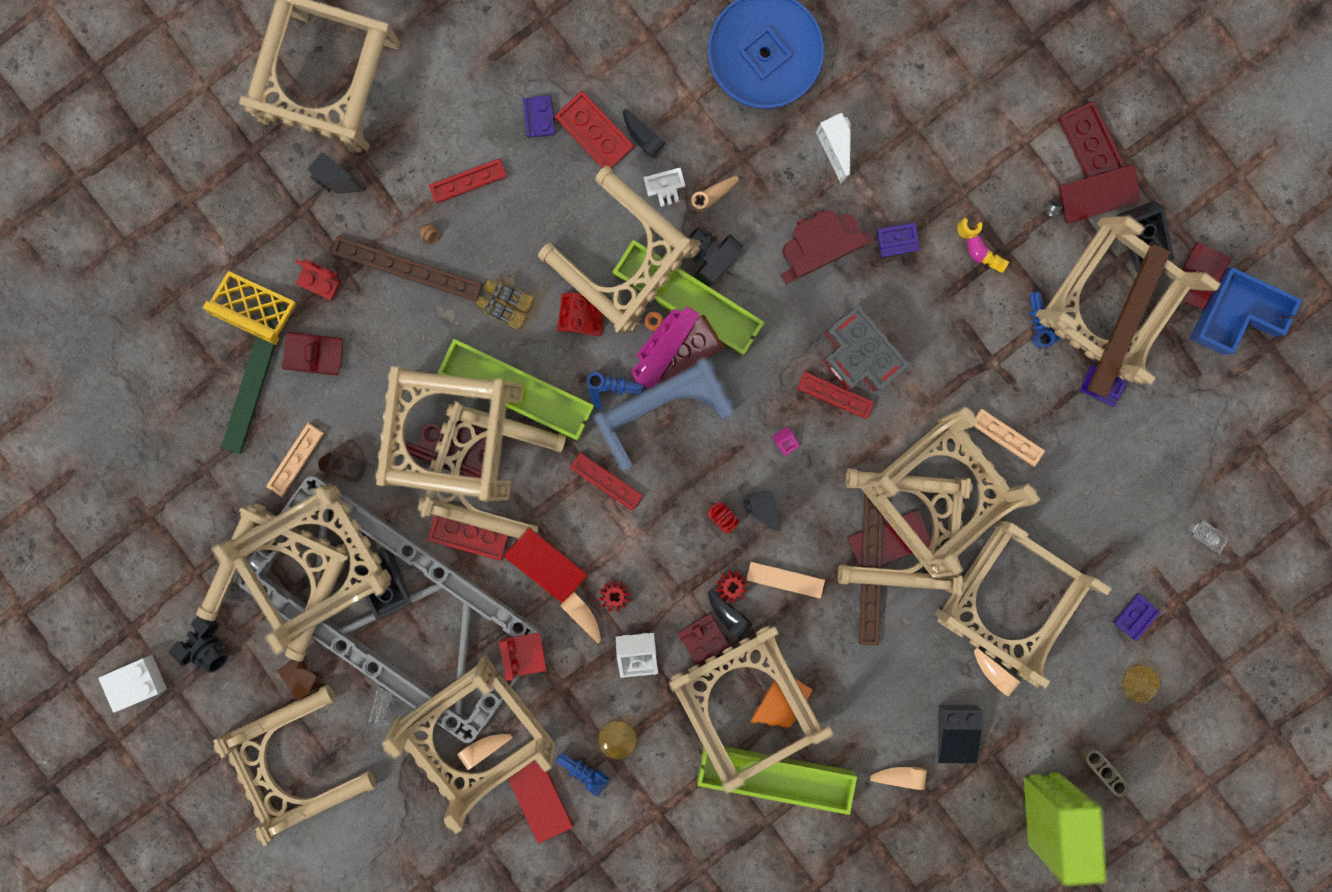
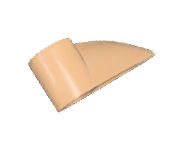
[691,176,739,212]
[560,592,601,643]
[974,647,1020,697]
[457,734,513,770]
[870,766,927,790]

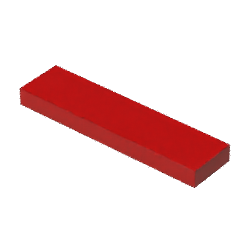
[428,158,507,204]
[797,371,875,420]
[570,452,643,511]

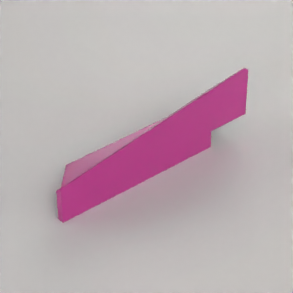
[631,306,699,389]

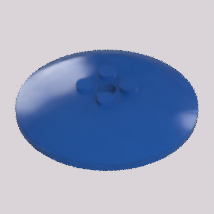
[708,0,824,109]

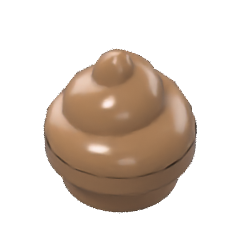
[420,224,440,244]

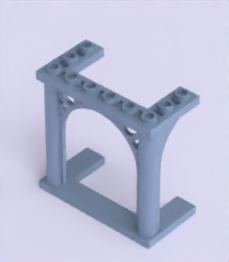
[594,358,735,472]

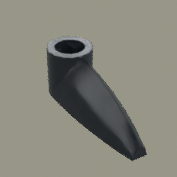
[623,108,666,158]
[708,589,753,639]

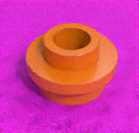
[644,311,663,331]

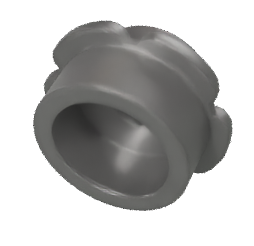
[1044,200,1063,217]

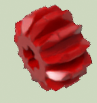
[707,501,739,534]
[716,570,749,603]
[599,579,631,612]

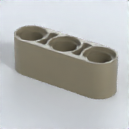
[1080,746,1129,797]

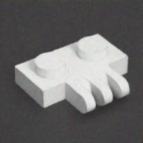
[643,167,685,207]

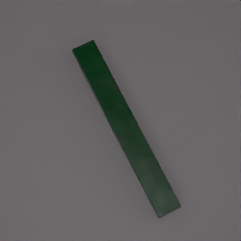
[221,302,287,454]

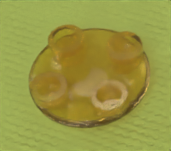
[1122,664,1161,704]
[598,720,636,759]

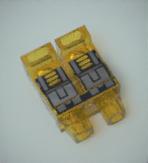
[476,280,535,331]

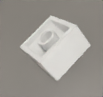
[616,633,658,678]

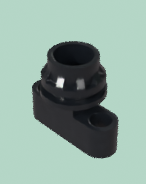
[687,227,743,287]
[169,616,229,673]

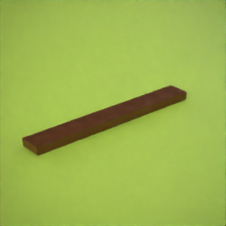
[331,236,483,302]
[1087,244,1170,398]
[859,493,883,645]

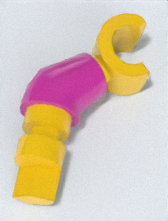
[957,217,1009,273]

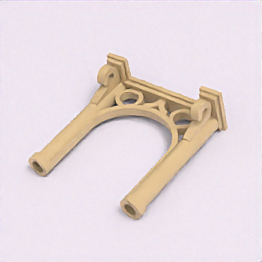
[538,166,702,333]
[418,401,566,538]
[838,469,973,596]
[196,503,357,661]
[213,684,377,846]

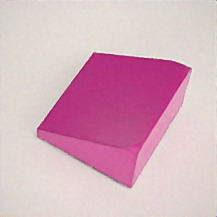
[772,427,800,456]

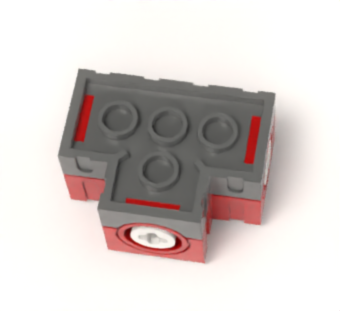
[822,305,910,392]

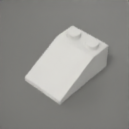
[816,113,851,184]
[98,655,167,713]

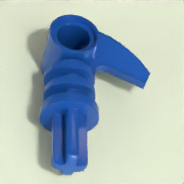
[1029,292,1061,348]
[587,372,643,410]
[556,753,610,796]

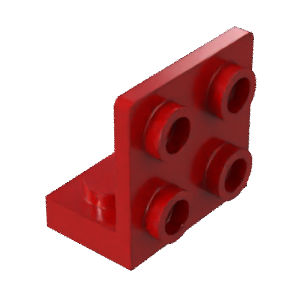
[295,258,342,301]
[557,293,604,337]
[499,632,546,681]

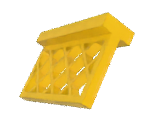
[202,271,297,345]

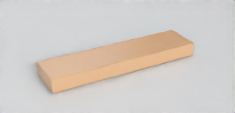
[973,409,1045,467]
[266,423,325,497]
[746,561,825,599]

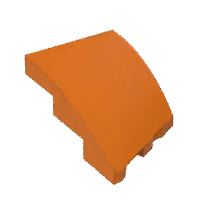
[750,679,812,728]

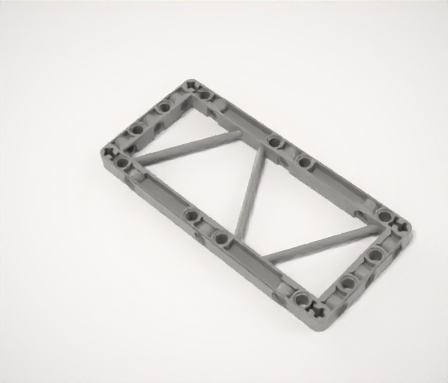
[237,476,544,743]

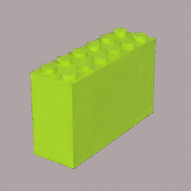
[1024,772,1106,885]

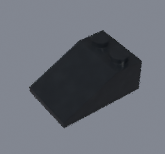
[1117,200,1174,273]
[355,550,412,621]
[938,705,982,763]

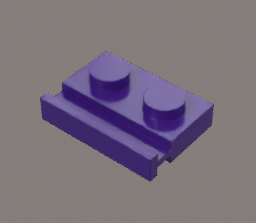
[523,95,555,138]
[876,223,920,258]
[1078,365,1127,407]
[1112,593,1160,641]

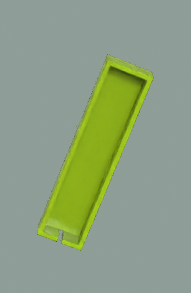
[612,240,765,357]
[437,339,595,441]
[697,746,857,815]

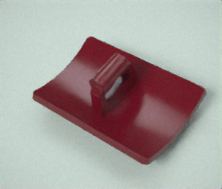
[1181,242,1232,309]
[282,332,343,376]

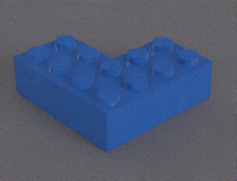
[1190,267,1302,355]

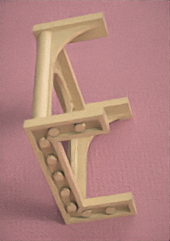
[239,0,401,153]
[1035,216,1220,385]
[376,367,524,501]
[860,406,1040,578]
[212,483,391,654]
[934,520,1111,688]
[669,625,833,793]
[382,655,556,834]

